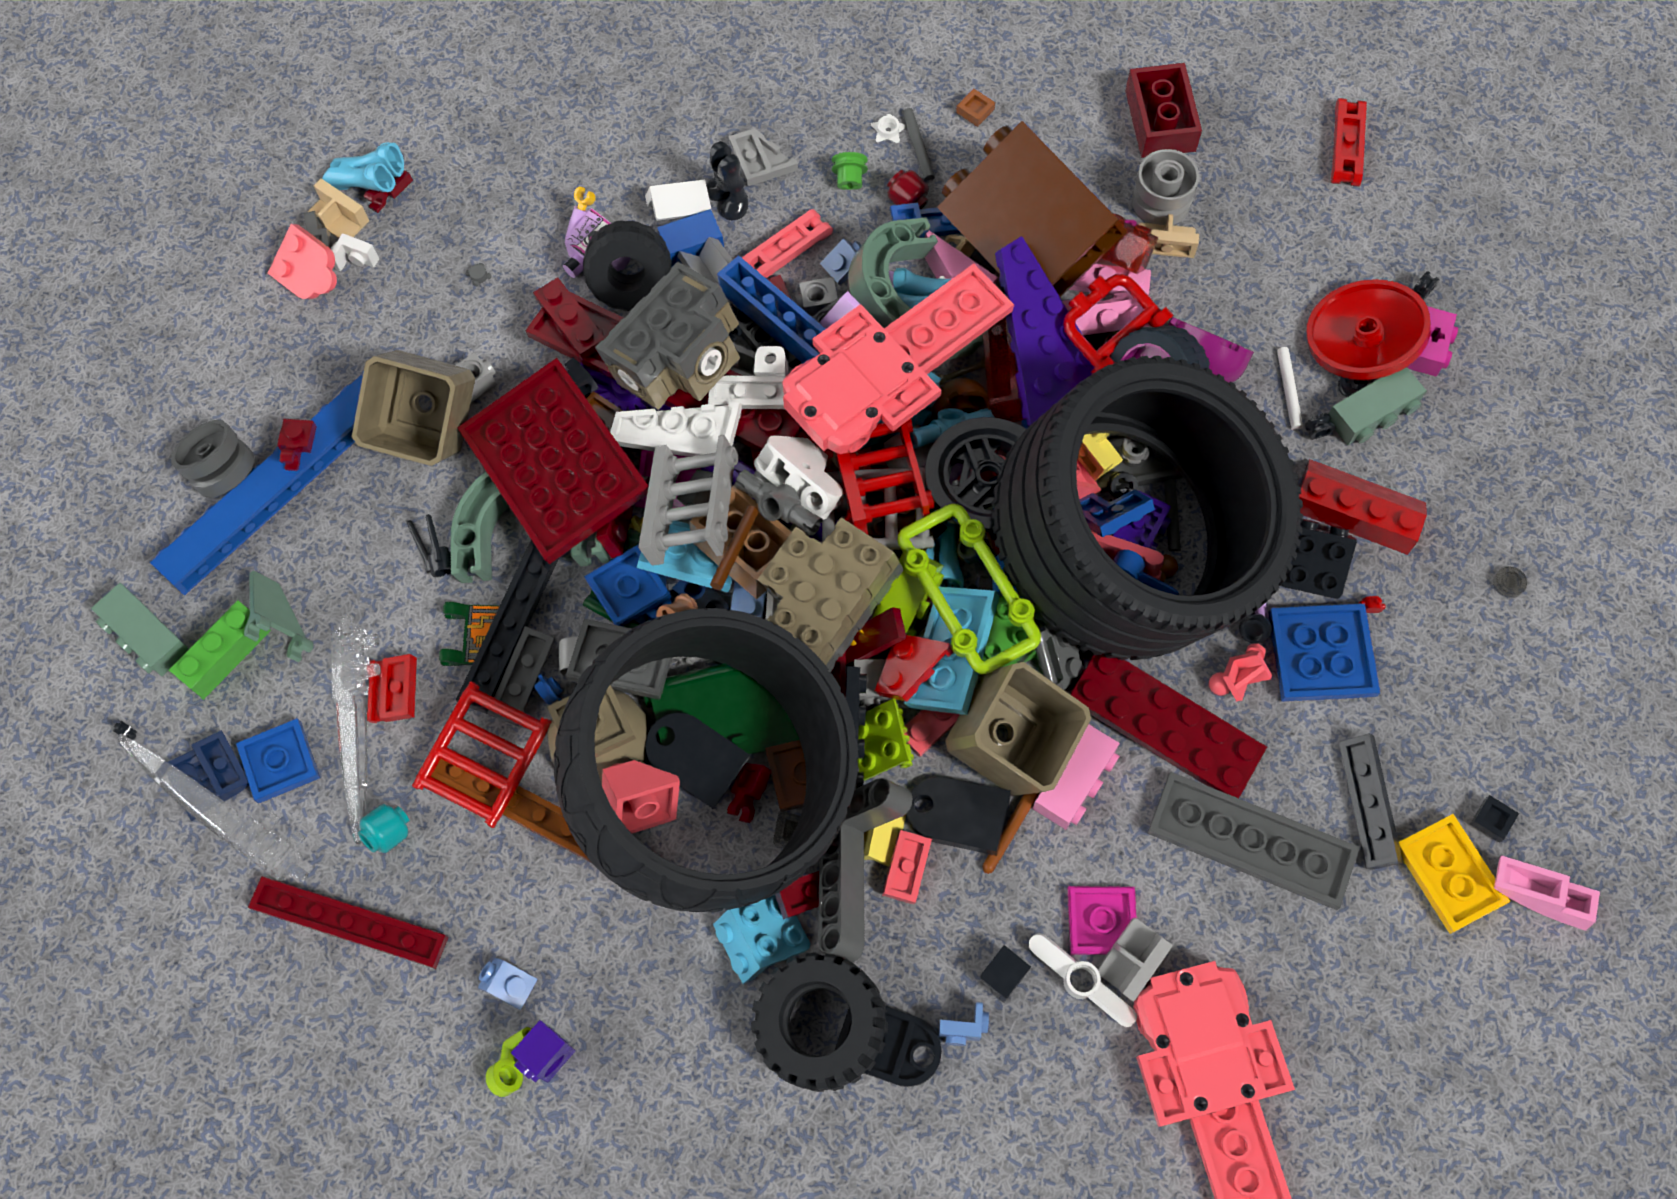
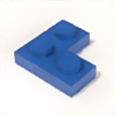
[1079,489,1155,537]

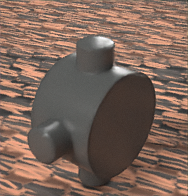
[466,263,491,286]

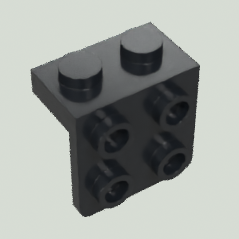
[1281,519,1357,599]

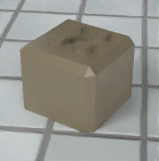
[352,350,475,466]
[945,662,1091,796]

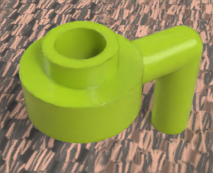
[486,1027,531,1097]

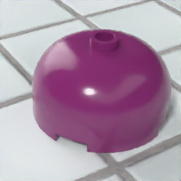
[1167,317,1254,383]

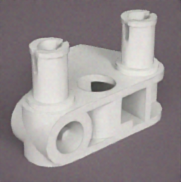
[748,436,843,537]

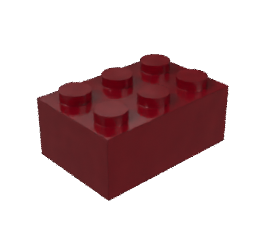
[1125,63,1202,158]

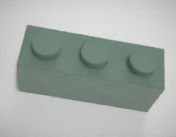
[1329,367,1427,446]
[91,583,189,676]

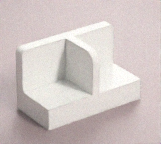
[645,179,711,221]

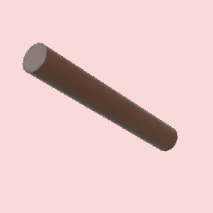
[710,506,759,590]

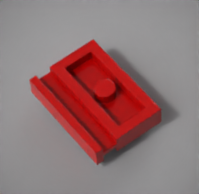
[367,654,417,723]

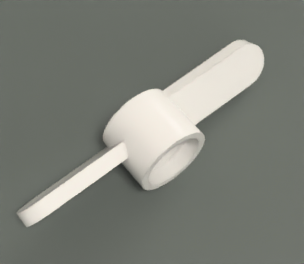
[1029,933,1137,1027]

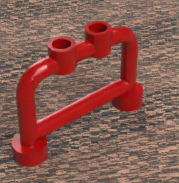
[1063,274,1174,374]

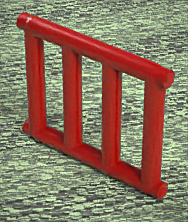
[412,681,551,828]

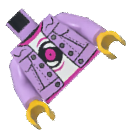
[563,187,631,278]

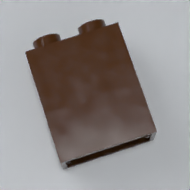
[937,121,1127,298]

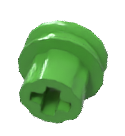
[831,152,868,190]

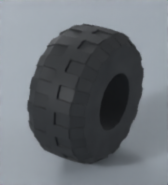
[583,220,671,311]

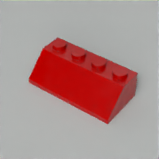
[1299,459,1427,555]

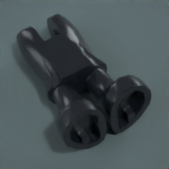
[706,141,748,221]

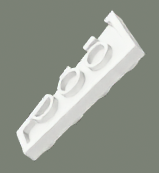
[611,402,742,457]

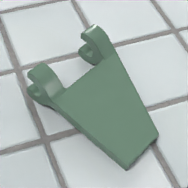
[244,570,313,662]

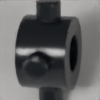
[113,721,137,742]

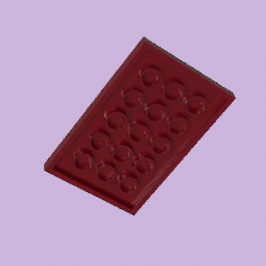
[457,358,649,564]

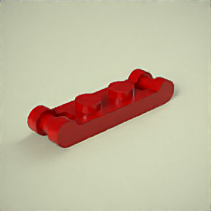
[1331,98,1367,187]

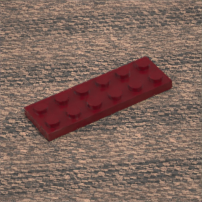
[1070,654,1267,799]

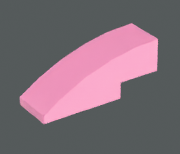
[1494,856,1600,931]

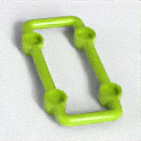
[897,504,1041,674]

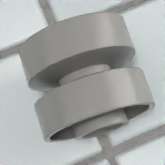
[1132,149,1199,225]

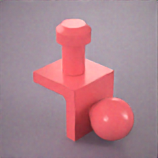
[1209,643,1272,702]

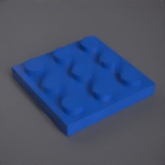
[1268,604,1380,702]

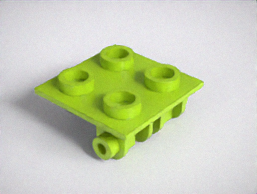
[858,698,914,781]

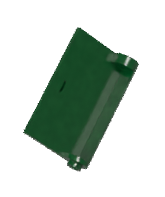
[644,664,799,754]

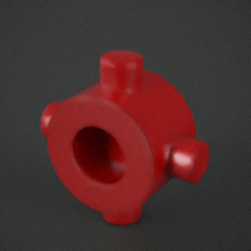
[1359,596,1386,613]

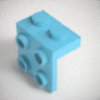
[713,895,810,984]

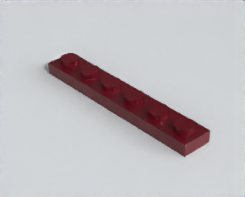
[248,876,449,969]

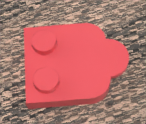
[267,224,337,299]

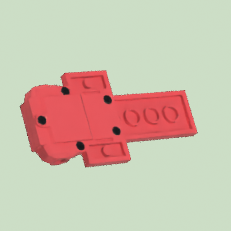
[782,263,1014,454]
[1133,961,1295,1199]

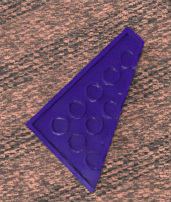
[995,236,1094,427]

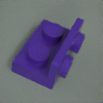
[1113,490,1171,550]

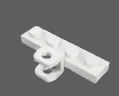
[708,346,789,409]

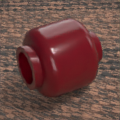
[887,170,929,209]

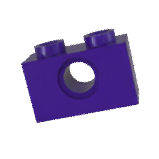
[511,1020,576,1083]

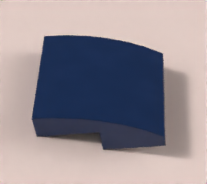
[162,730,249,821]

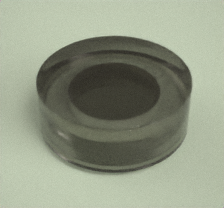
[1493,566,1527,598]

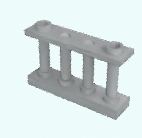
[638,435,738,566]

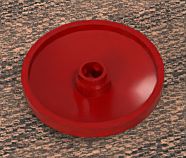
[1306,279,1431,380]

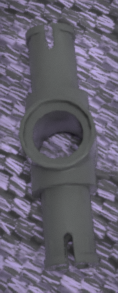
[735,469,823,536]

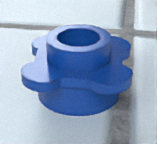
[534,674,563,705]

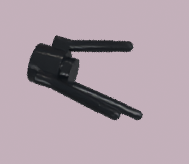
[407,514,451,577]

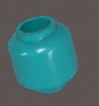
[358,804,409,853]

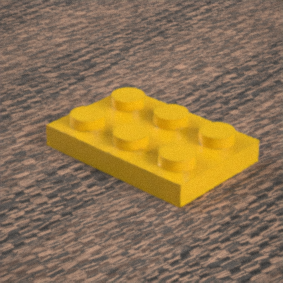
[1399,814,1511,934]

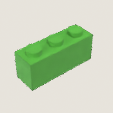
[169,600,271,700]

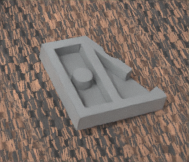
[728,128,798,186]

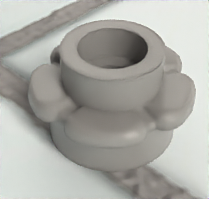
[1119,437,1150,464]

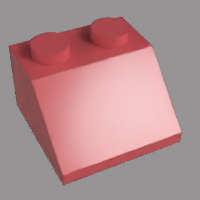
[602,760,680,834]

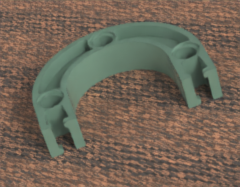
[848,217,986,360]
[450,472,611,583]

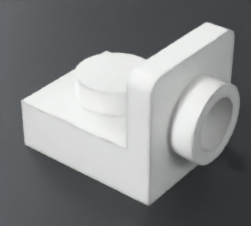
[331,233,379,271]

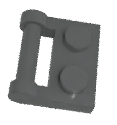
[1027,626,1084,690]

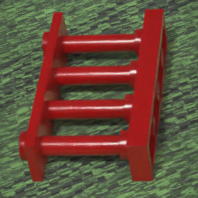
[835,418,934,535]

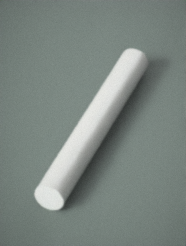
[1277,347,1303,430]

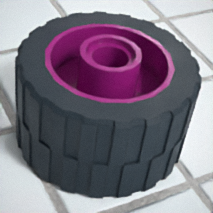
[1110,325,1210,369]

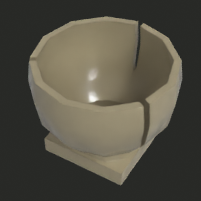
[547,685,650,784]

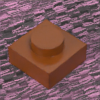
[956,88,996,127]

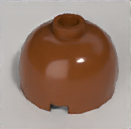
[931,377,994,420]

